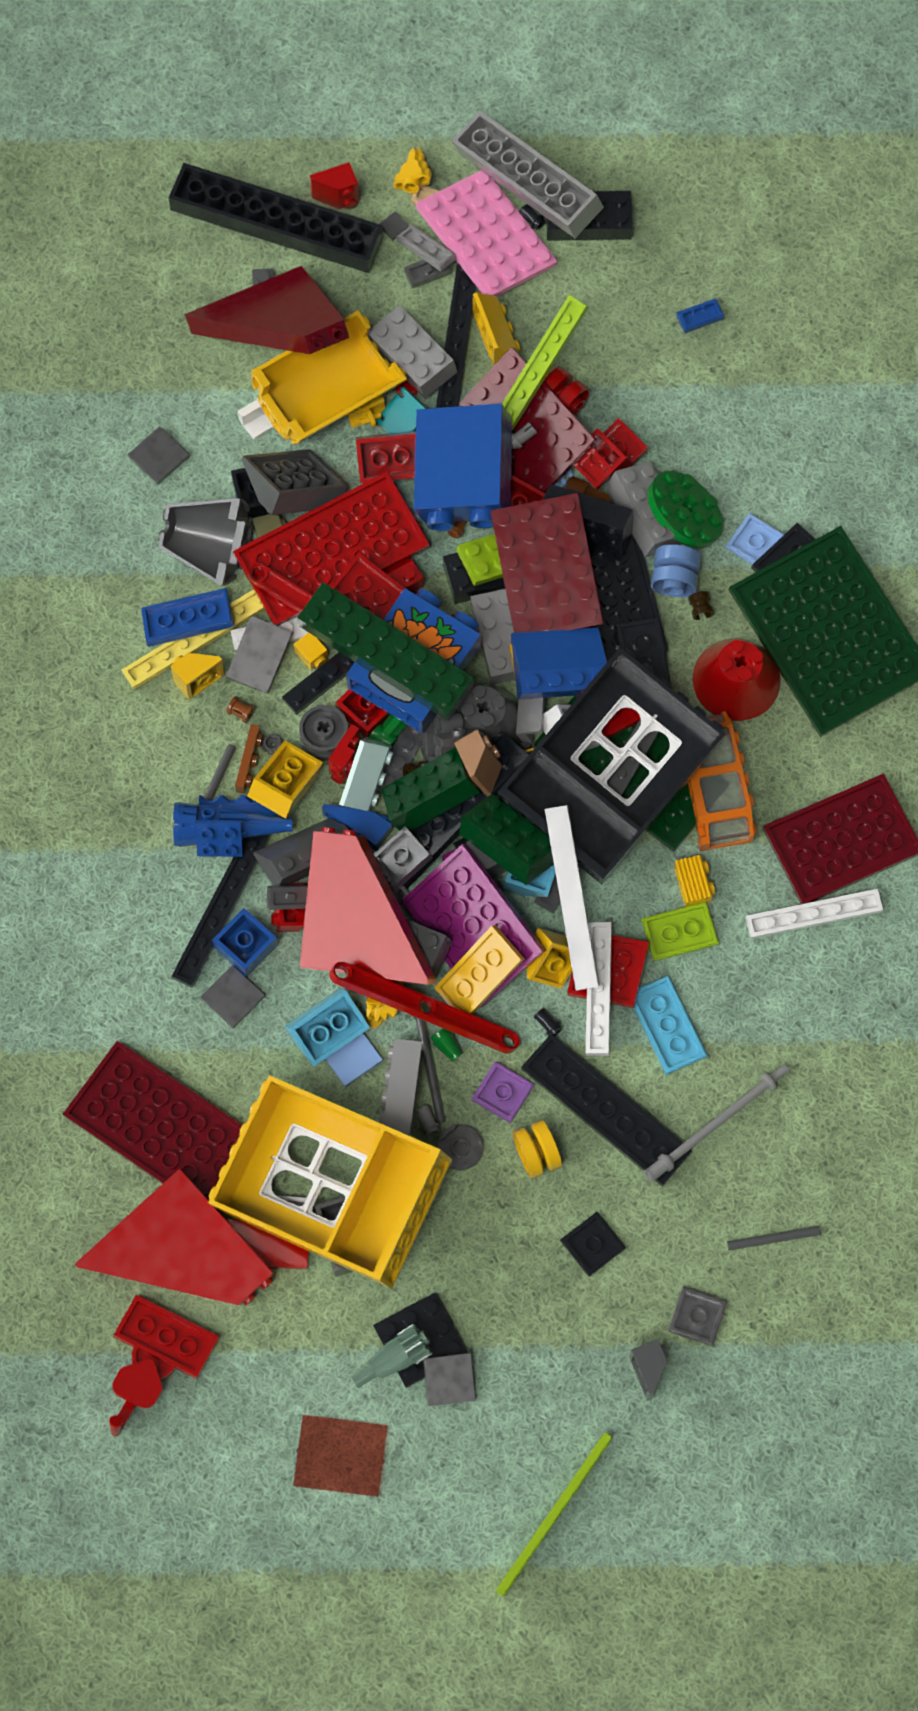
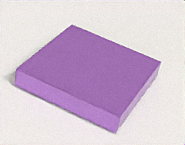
[471,1061,534,1124]

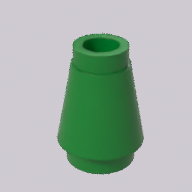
[431,1028,463,1062]

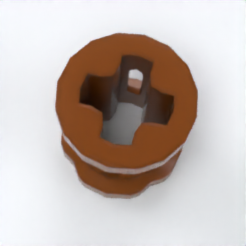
[226,696,256,723]

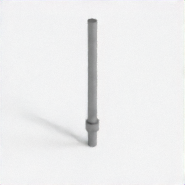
[413,989,446,1123]

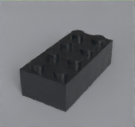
[546,191,632,241]
[543,484,632,555]

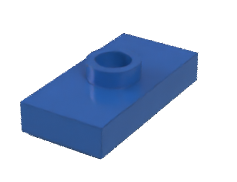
[676,298,724,334]

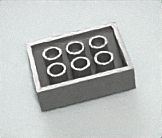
[241,449,347,515]

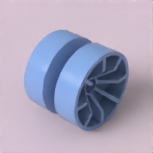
[651,544,701,598]

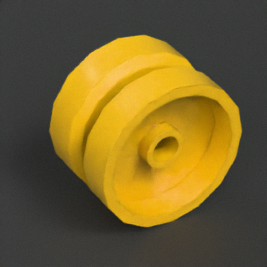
[512,1120,562,1179]

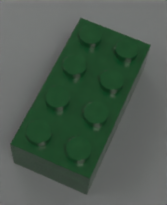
[381,747,480,831]
[459,794,554,885]

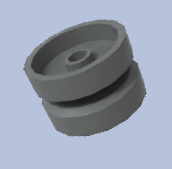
[299,705,348,761]

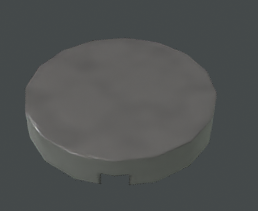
[437,1125,483,1171]

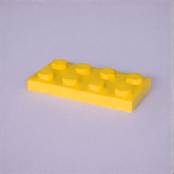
[434,925,525,1014]

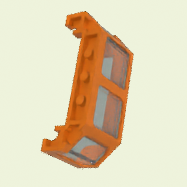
[688,711,757,851]

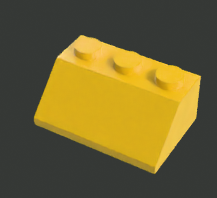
[472,292,521,366]

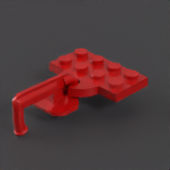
[109,1295,219,1437]

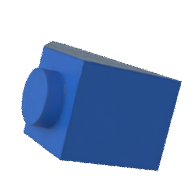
[322,804,392,851]

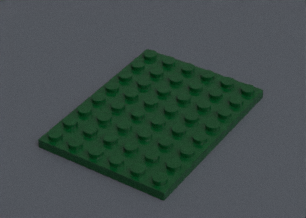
[728,526,918,737]

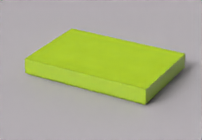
[641,902,719,962]

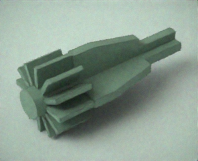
[352,1324,432,1388]

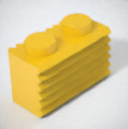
[674,855,715,907]

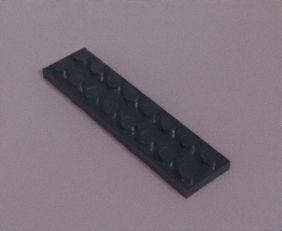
[403,731,529,889]
[521,1034,692,1187]

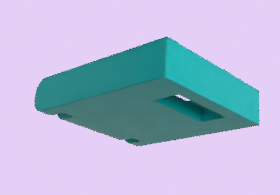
[376,387,428,434]

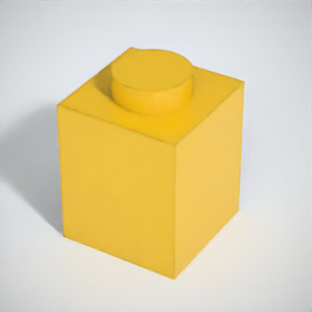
[293,632,328,670]

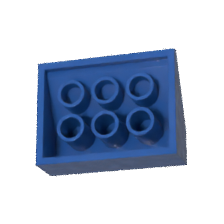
[511,628,607,699]

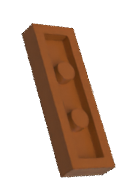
[235,724,263,794]

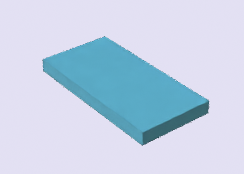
[633,976,708,1075]

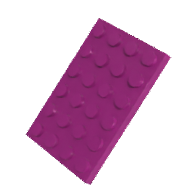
[401,844,546,1008]

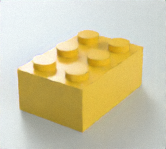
[247,740,323,819]

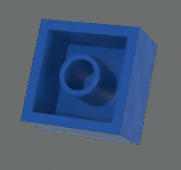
[212,908,278,977]

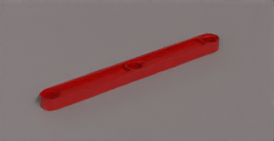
[248,563,313,613]
[329,961,520,1054]

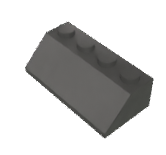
[253,818,348,885]

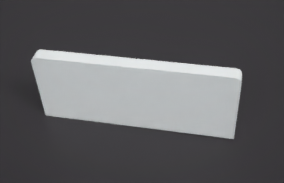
[238,400,274,439]

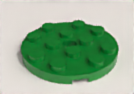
[647,471,724,548]

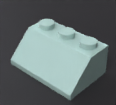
[339,737,394,811]

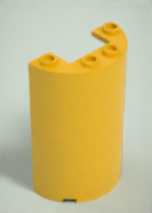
[251,310,407,444]

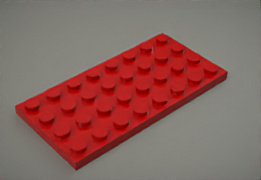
[233,472,430,626]

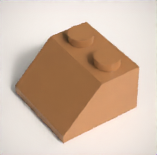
[454,729,502,796]

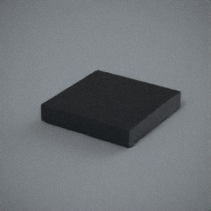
[560,1212,626,1277]

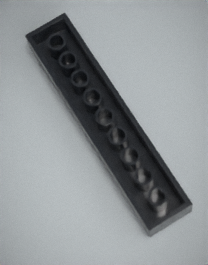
[168,162,383,273]

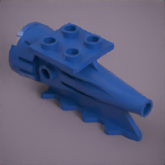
[173,795,293,857]

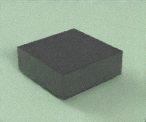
[379,211,409,241]

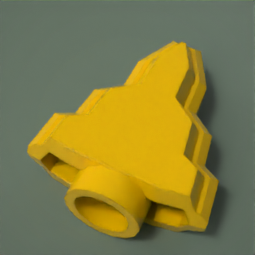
[393,147,431,194]

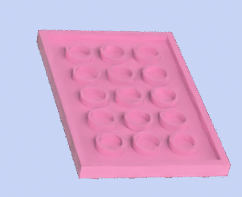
[415,170,558,297]

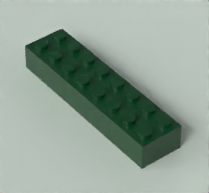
[297,582,474,721]

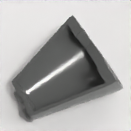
[158,498,253,586]

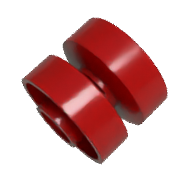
[544,366,590,415]

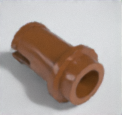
[448,521,467,539]

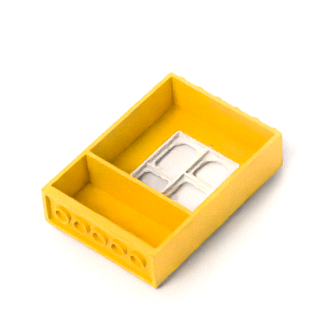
[208,1075,452,1289]

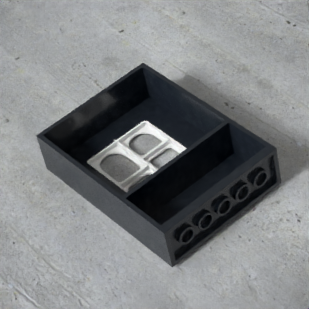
[497,647,726,885]

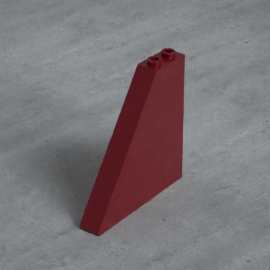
[184,266,350,354]

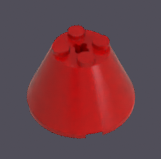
[692,638,781,721]

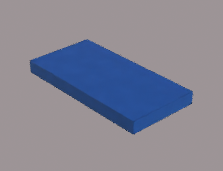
[141,588,234,647]

